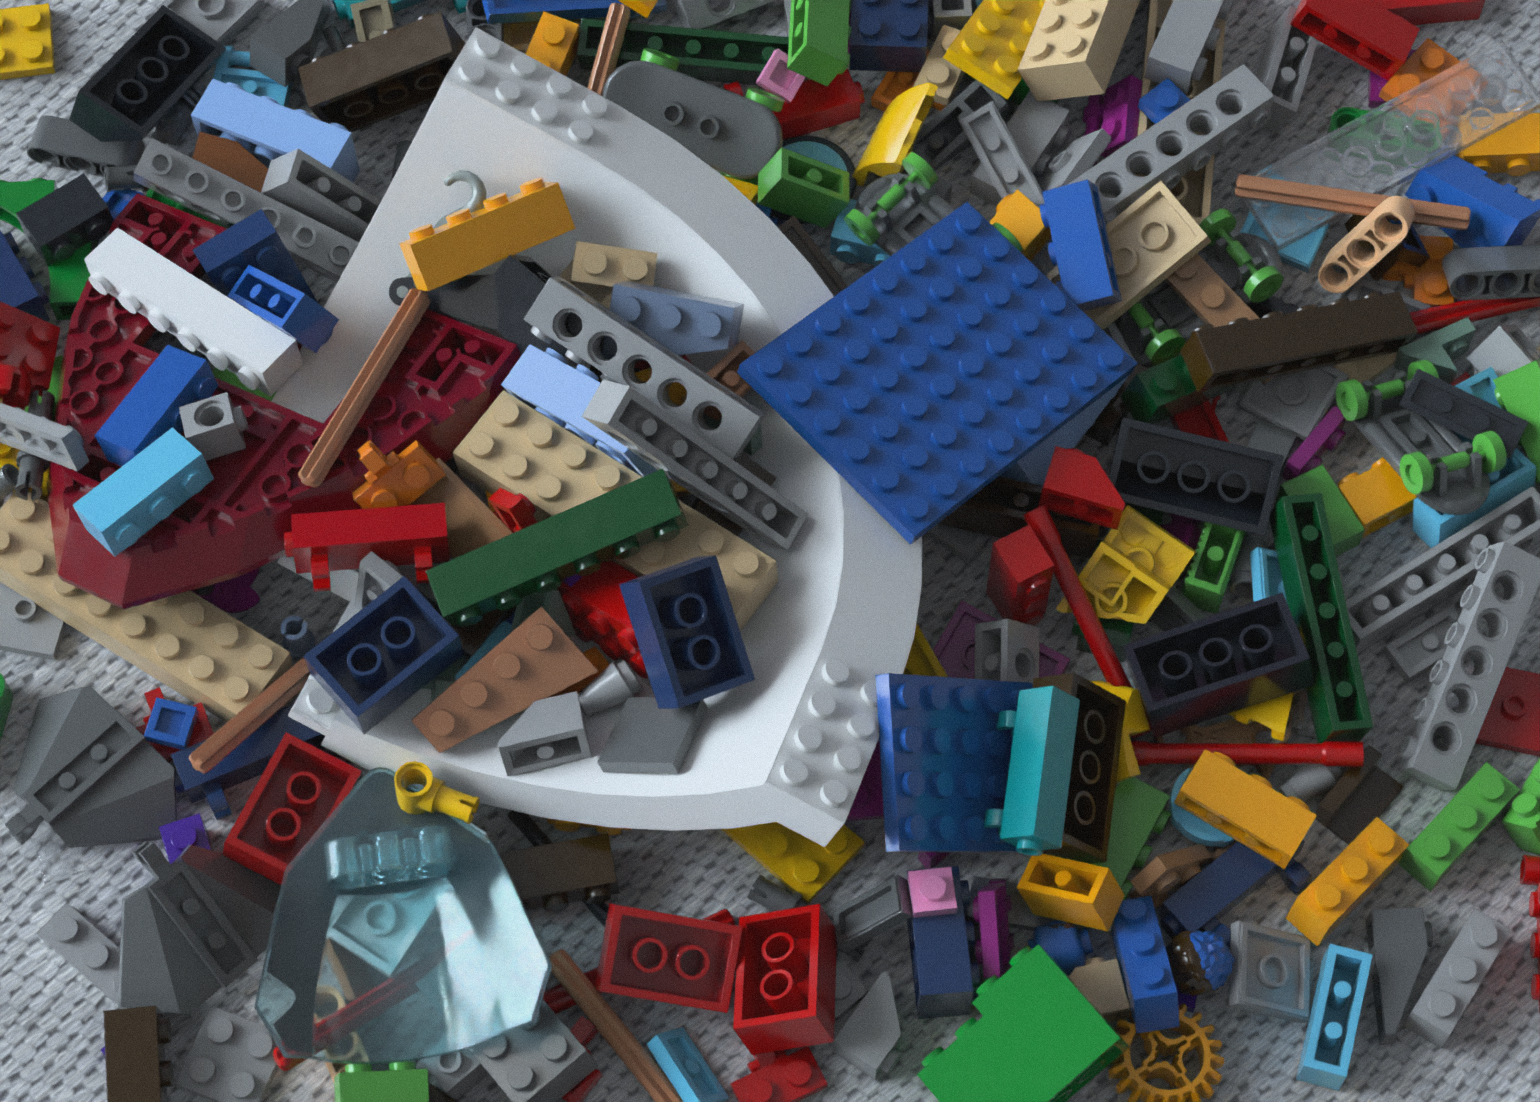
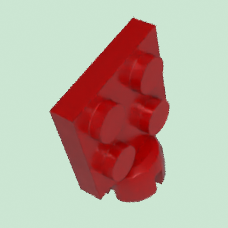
[0,301,60,410]

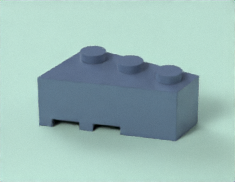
[602,281,744,361]

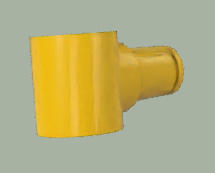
[394,761,480,824]

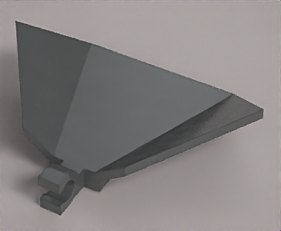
[5,687,177,848]
[118,841,284,1015]

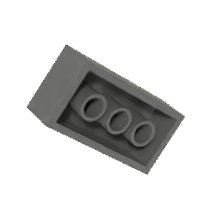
[416,933,598,1102]

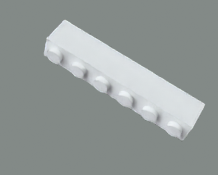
[84,228,303,397]

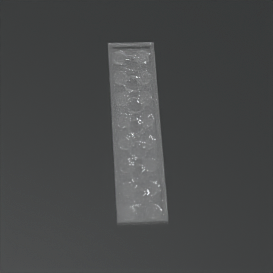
[1242,40,1540,252]

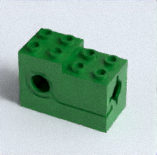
[917,944,1130,1102]

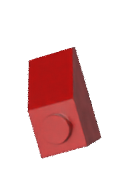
[1038,446,1125,530]

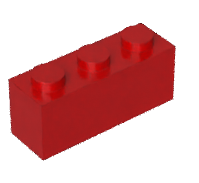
[1290,0,1420,81]
[986,525,1055,626]

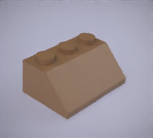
[410,458,512,558]

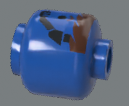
[1027,920,1093,975]

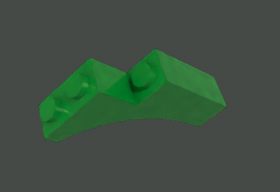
[0,178,99,320]

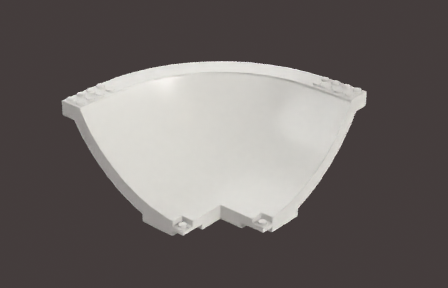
[271,27,922,847]

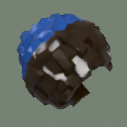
[1165,930,1235,996]

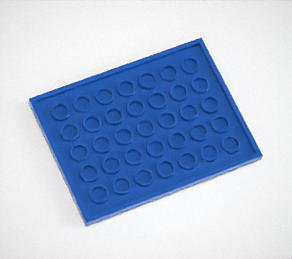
[737,202,1138,545]

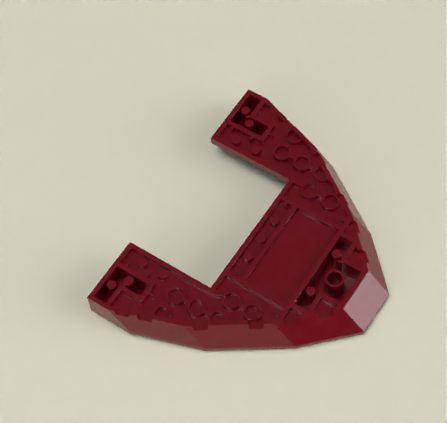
[46,193,521,609]

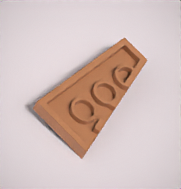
[411,607,598,753]

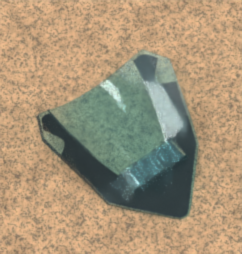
[254,767,552,1064]

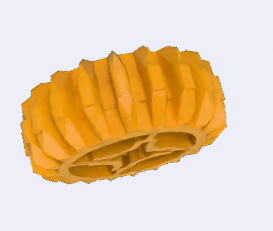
[1108,1003,1224,1102]

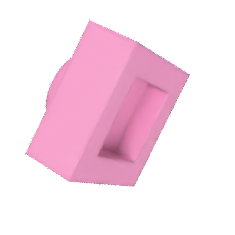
[755,49,805,104]
[908,867,957,918]

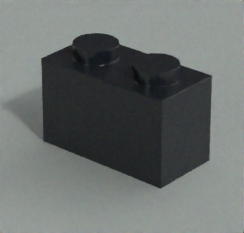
[16,173,113,266]

